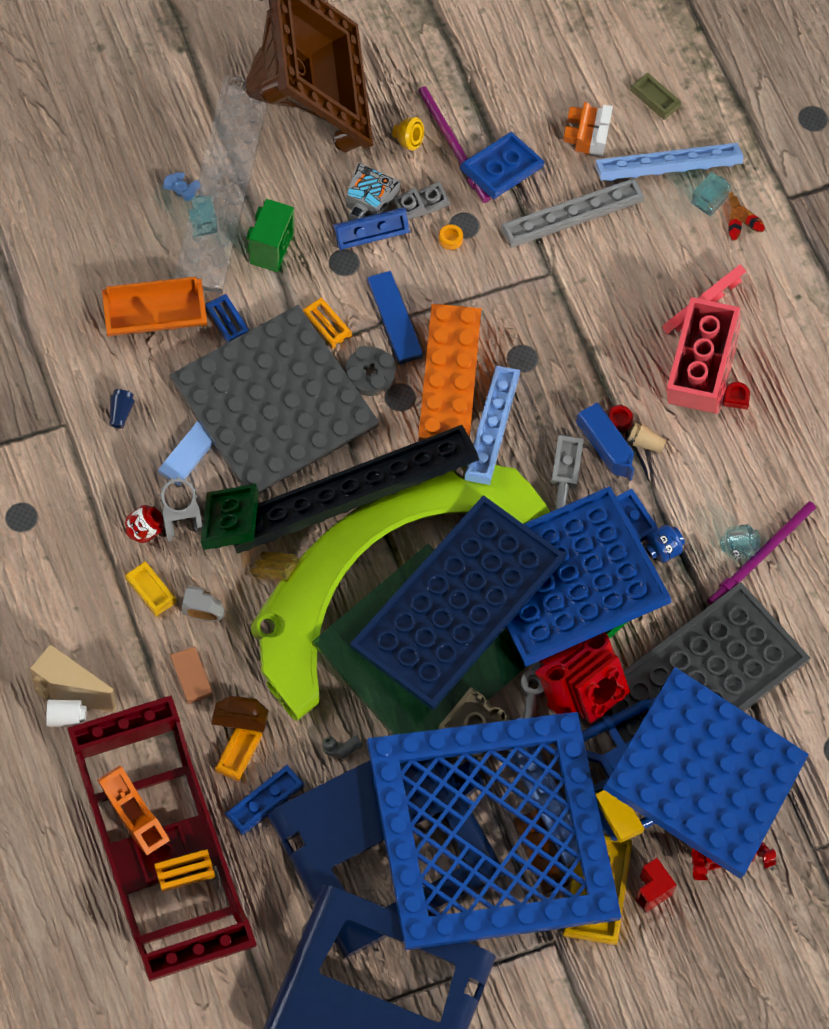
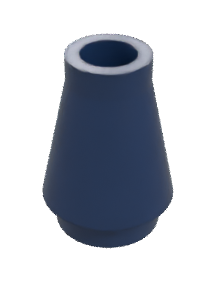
[109,389,135,429]

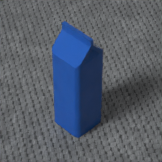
[576,402,634,481]

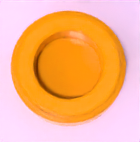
[439,224,463,250]

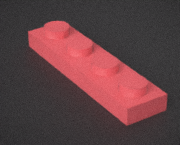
[662,264,747,334]

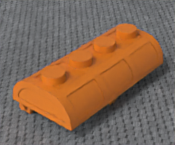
[102,276,207,337]

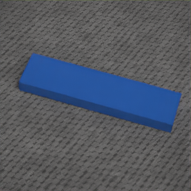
[367,271,423,365]

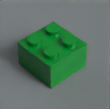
[246,198,294,273]

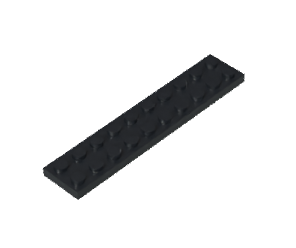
[234,425,479,554]

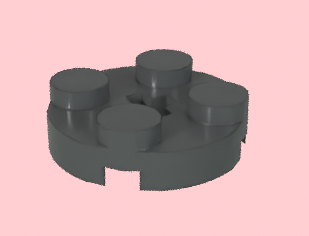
[345,346,396,396]

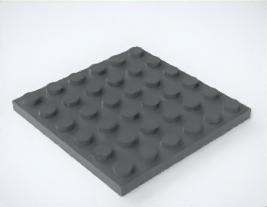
[170,305,379,493]

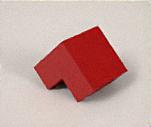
[636,858,677,913]

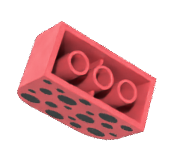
[667,297,740,414]

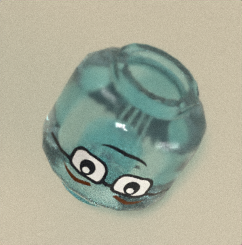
[720,524,761,559]

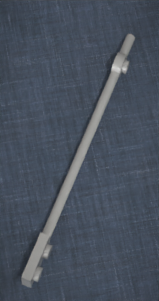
[520,435,584,719]

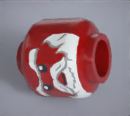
[125,505,164,543]

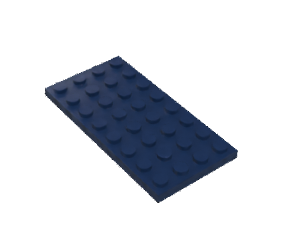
[350,495,566,710]

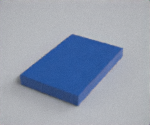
[460,131,545,200]

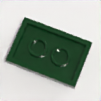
[201,483,259,550]

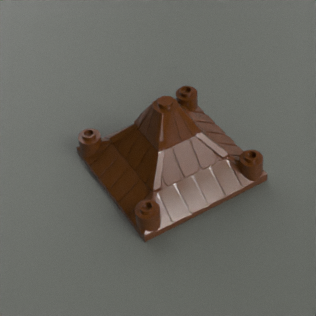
[245,0,373,153]

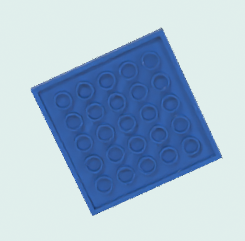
[507,486,672,667]
[603,667,809,879]

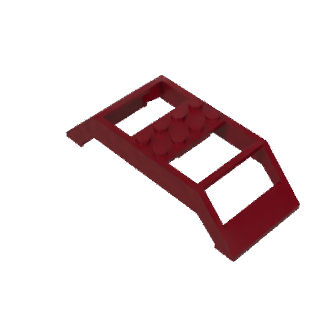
[67,695,257,982]

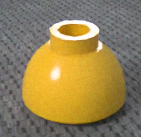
[392,117,424,151]

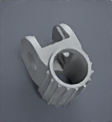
[158,477,202,542]

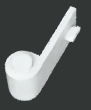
[46,700,87,727]

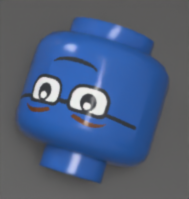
[645,525,685,563]

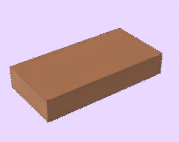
[170,646,213,704]

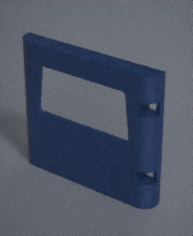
[267,759,505,960]
[263,885,496,1029]

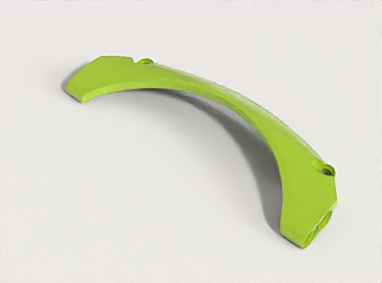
[251,465,550,721]

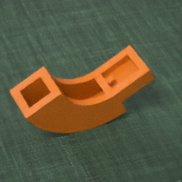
[97,765,170,855]

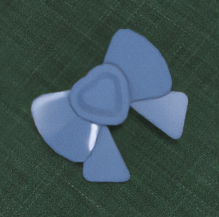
[163,172,201,201]

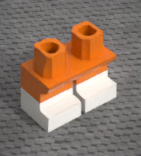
[563,102,613,157]

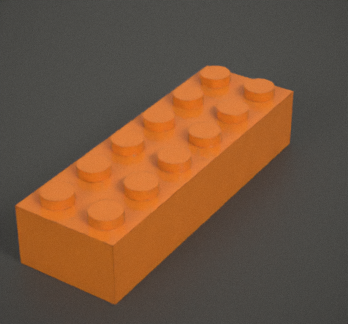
[418,304,481,441]

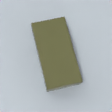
[630,72,682,120]

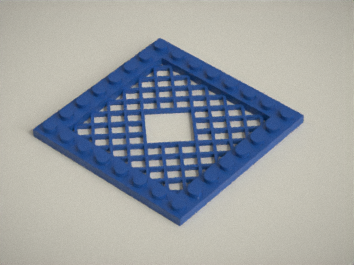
[367,712,622,951]

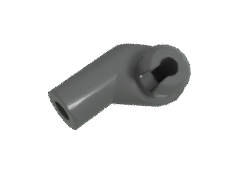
[322,735,363,759]

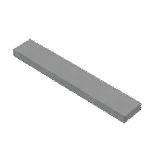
[501,178,644,248]

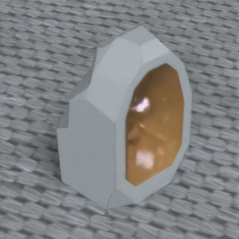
[182,586,225,621]

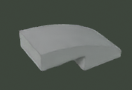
[394,181,451,219]

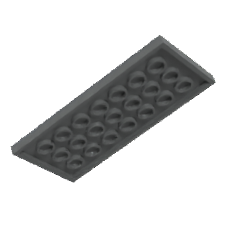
[596,582,810,743]

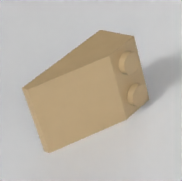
[30,645,117,712]

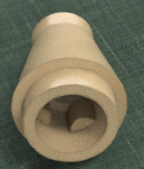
[627,422,666,453]

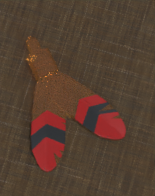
[728,192,765,241]

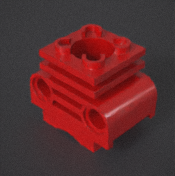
[535,632,630,724]

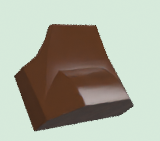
[211,695,269,732]

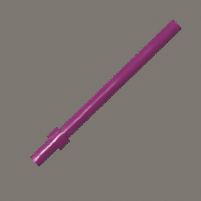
[418,86,491,203]
[707,501,816,605]

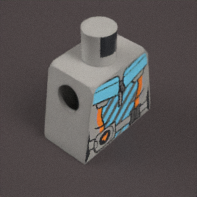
[346,163,400,220]

